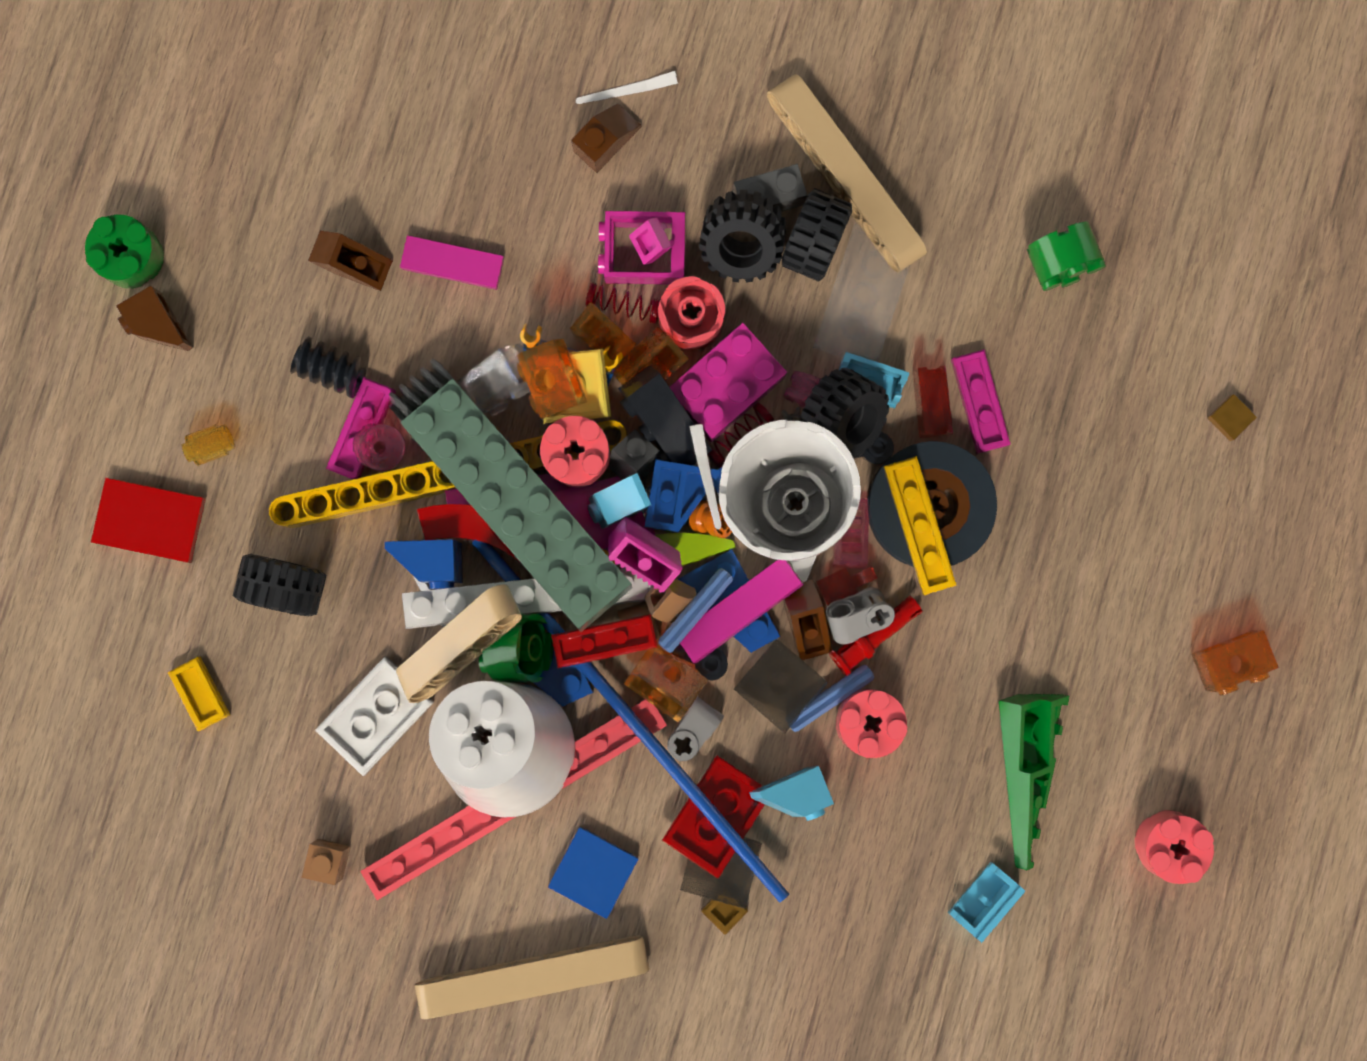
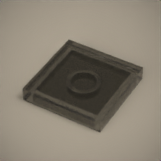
[734,639,828,734]
[679,837,762,909]

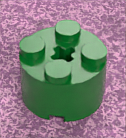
[85,214,164,289]
[1027,221,1106,291]
[479,614,553,682]

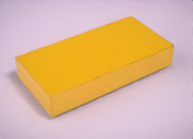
[168,656,230,731]

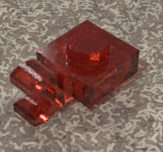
[816,566,877,606]

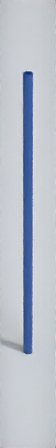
[472,540,789,903]

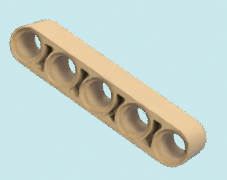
[396,584,522,703]

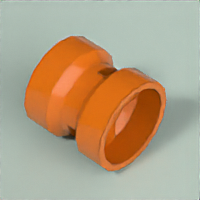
[689,500,732,538]

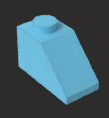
[588,473,651,529]
[749,766,834,821]

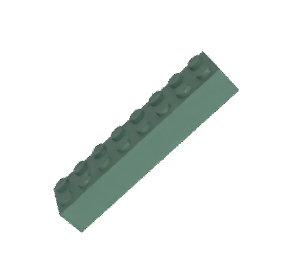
[400,379,633,632]

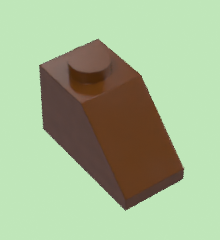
[571,103,642,173]
[308,230,393,291]
[116,286,193,351]
[783,579,832,661]

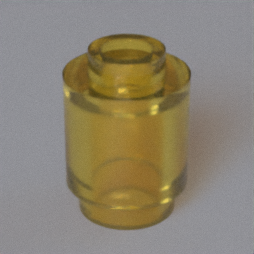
[181,424,235,466]

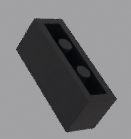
[618,365,712,466]

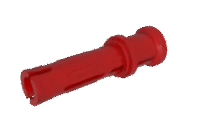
[829,595,923,676]

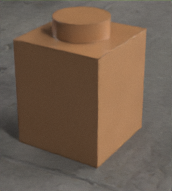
[301,839,351,885]

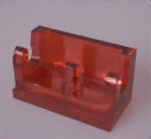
[912,366,953,438]

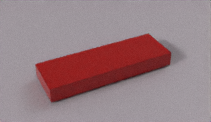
[551,614,658,668]

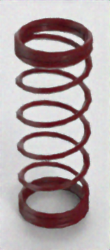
[585,282,660,324]
[707,402,774,468]

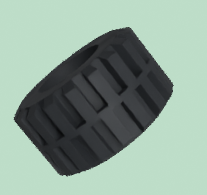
[782,188,852,282]
[699,190,786,283]
[801,368,889,459]
[232,554,327,617]

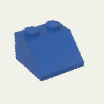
[384,540,463,590]

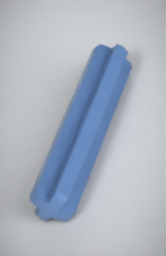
[658,568,733,653]
[786,665,875,732]

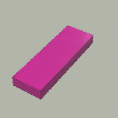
[400,235,504,290]
[951,350,1011,454]
[326,377,396,480]

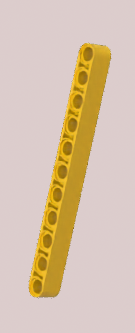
[269,420,627,528]

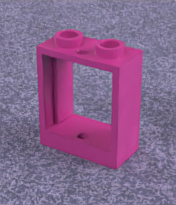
[598,211,685,285]

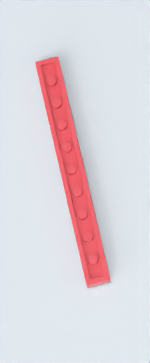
[360,697,667,900]

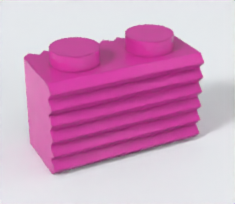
[608,517,683,593]

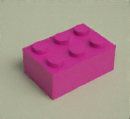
[670,323,787,443]

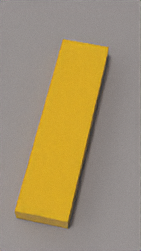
[883,456,957,595]

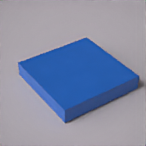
[548,826,639,919]

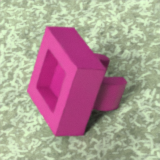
[629,217,675,265]

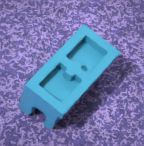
[839,352,909,409]
[948,862,1025,943]

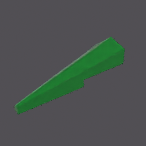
[999,694,1069,871]

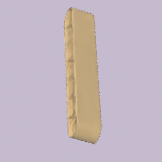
[767,74,927,273]
[414,935,650,1019]

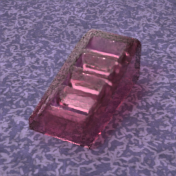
[833,499,869,569]

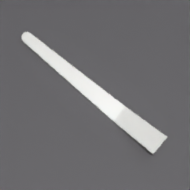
[576,71,678,104]
[690,424,721,529]

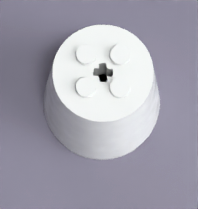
[719,420,861,561]
[429,681,575,817]

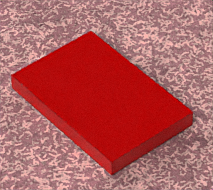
[91,478,206,563]
[661,755,765,878]

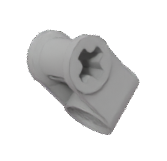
[825,587,895,644]
[667,696,724,761]

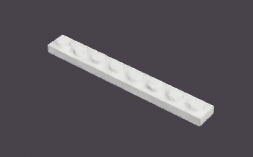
[402,568,653,629]

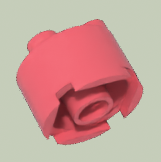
[658,276,725,350]
[540,416,610,488]
[836,689,907,758]
[1135,810,1214,884]

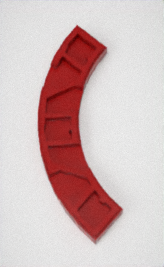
[416,504,520,562]

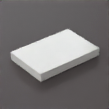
[315,657,434,776]

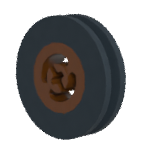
[867,441,997,567]

